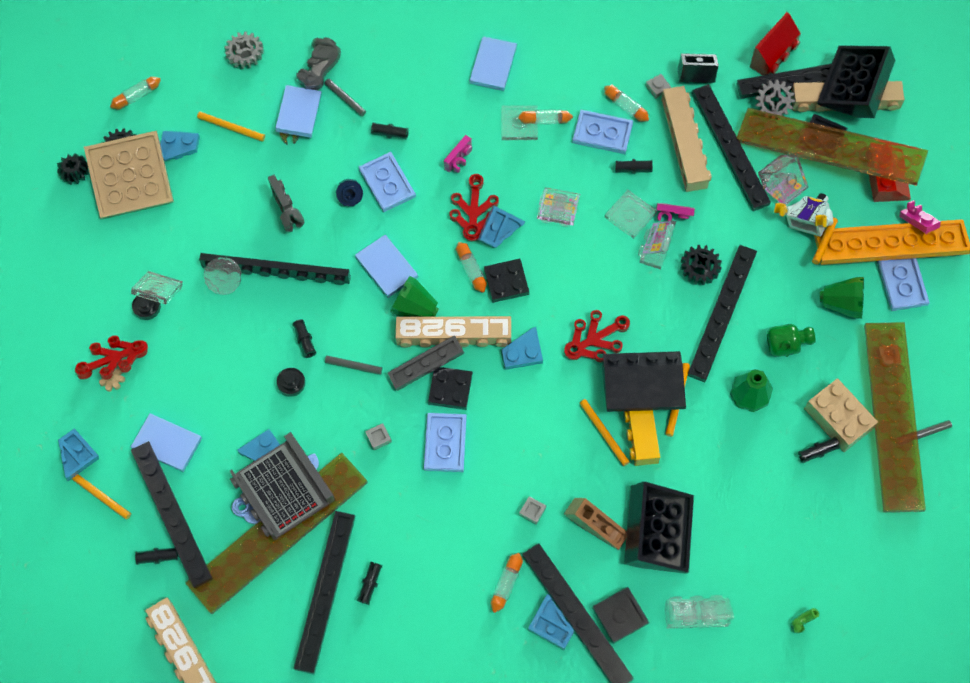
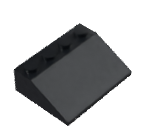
[817,45,895,118]
[602,351,686,412]
[624,481,694,574]

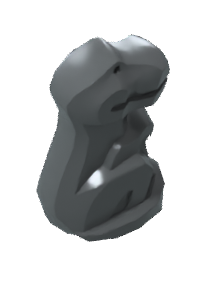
[296,37,341,90]

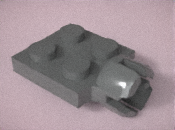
[268,174,304,232]

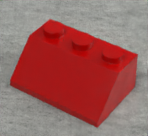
[750,12,801,75]
[866,142,911,202]

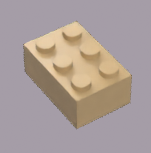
[804,378,878,452]

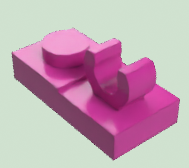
[444,135,472,173]
[899,200,941,234]
[656,203,695,222]

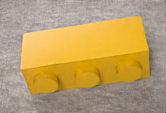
[624,410,660,466]

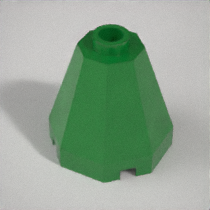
[390,276,439,317]
[820,277,864,319]
[730,369,773,412]

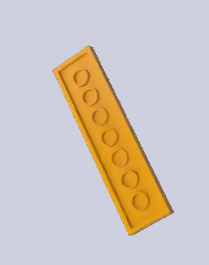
[814,219,970,265]

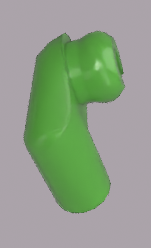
[791,608,819,633]

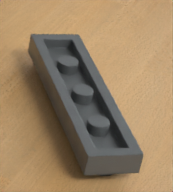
[388,335,465,391]

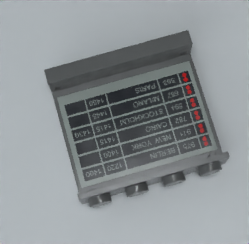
[230,432,335,540]

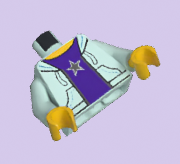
[774,193,833,237]

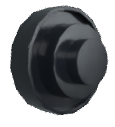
[132,292,161,320]
[277,368,305,396]

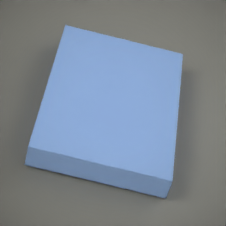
[470,36,517,91]
[276,85,321,138]
[573,110,633,154]
[359,152,416,213]
[355,235,418,298]
[877,258,930,311]
[131,413,202,472]
[424,413,467,472]

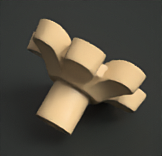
[99,369,125,392]

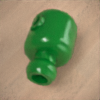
[767,324,816,357]

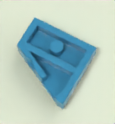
[160,131,200,161]
[478,206,525,248]
[502,327,543,370]
[58,428,99,481]
[238,429,280,462]
[528,594,574,650]

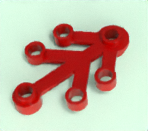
[450,174,499,241]
[564,310,630,362]
[75,335,148,380]

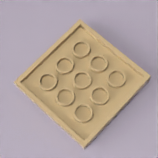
[84,131,174,219]

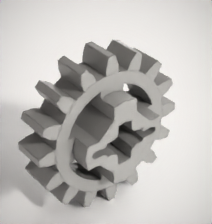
[225,32,264,69]
[755,80,795,119]

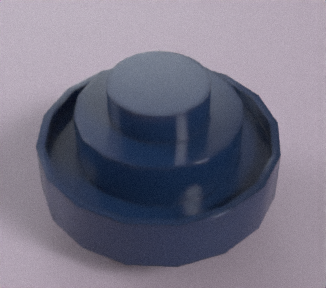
[336,179,363,206]

